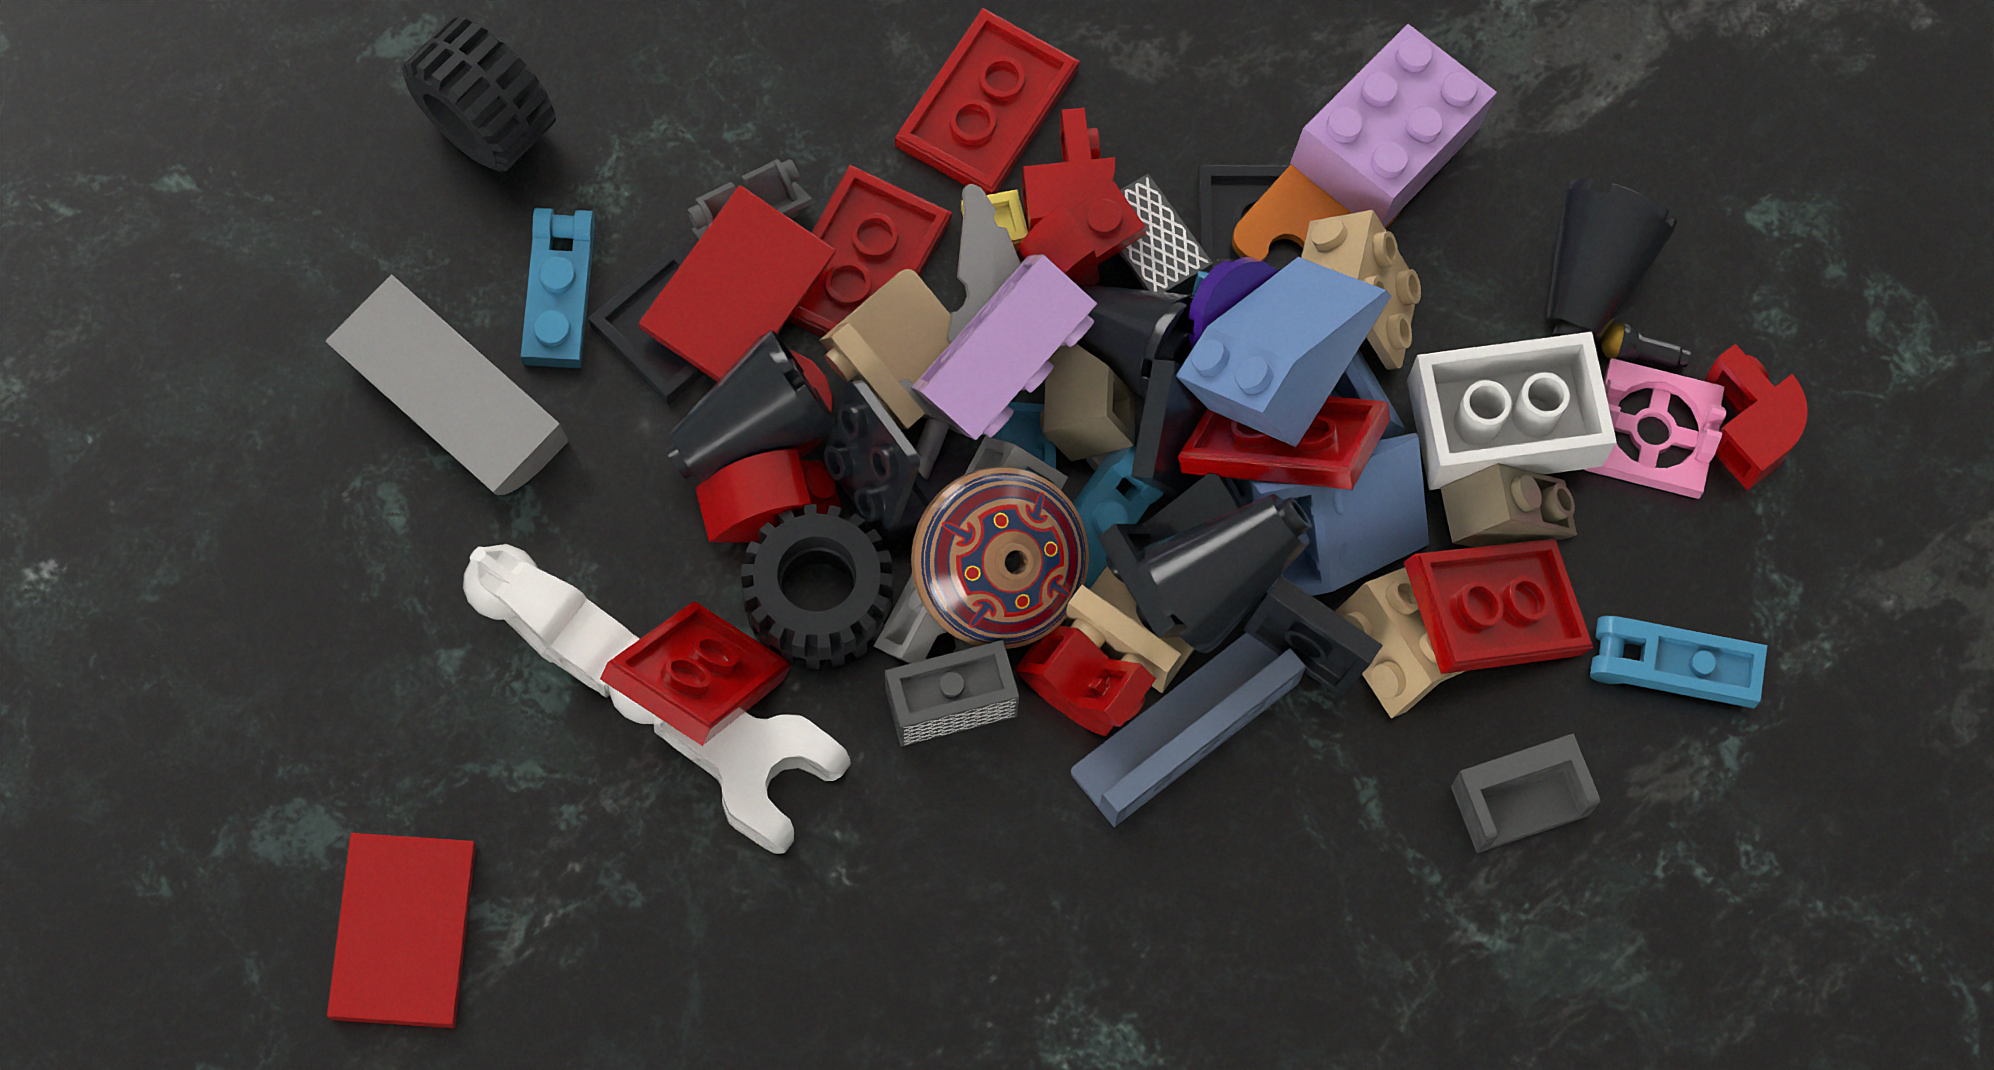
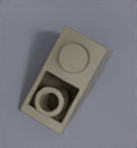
[1040,344,1136,462]
[1440,463,1577,548]

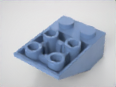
[1244,433,1429,596]

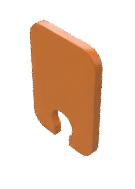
[1231,164,1402,261]

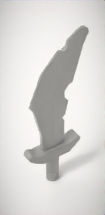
[900,184,1021,481]

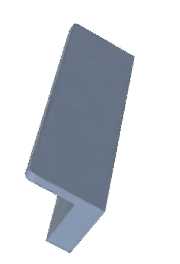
[1071,633,1306,827]

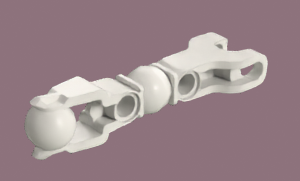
[463,544,851,854]

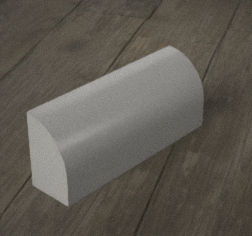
[325,274,569,495]

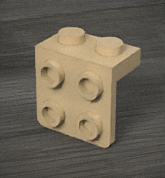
[1301,210,1421,370]
[819,269,951,430]
[1065,565,1195,693]
[1335,567,1465,718]

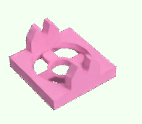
[1585,358,1727,499]

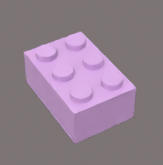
[1290,24,1497,227]
[911,255,1097,440]

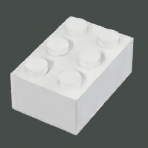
[1407,332,1617,490]

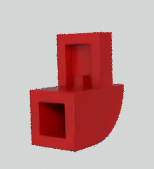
[1021,108,1115,233]
[1018,181,1147,285]
[1705,344,1807,491]
[695,449,844,543]
[1014,625,1156,736]

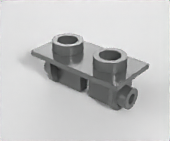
[687,159,814,240]

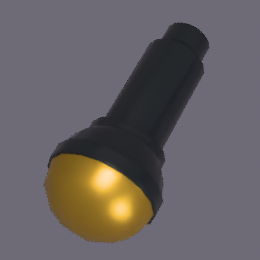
[1601,323,1691,368]

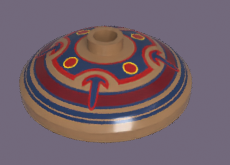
[911,467,1089,649]

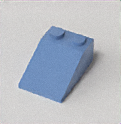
[1176,257,1391,447]

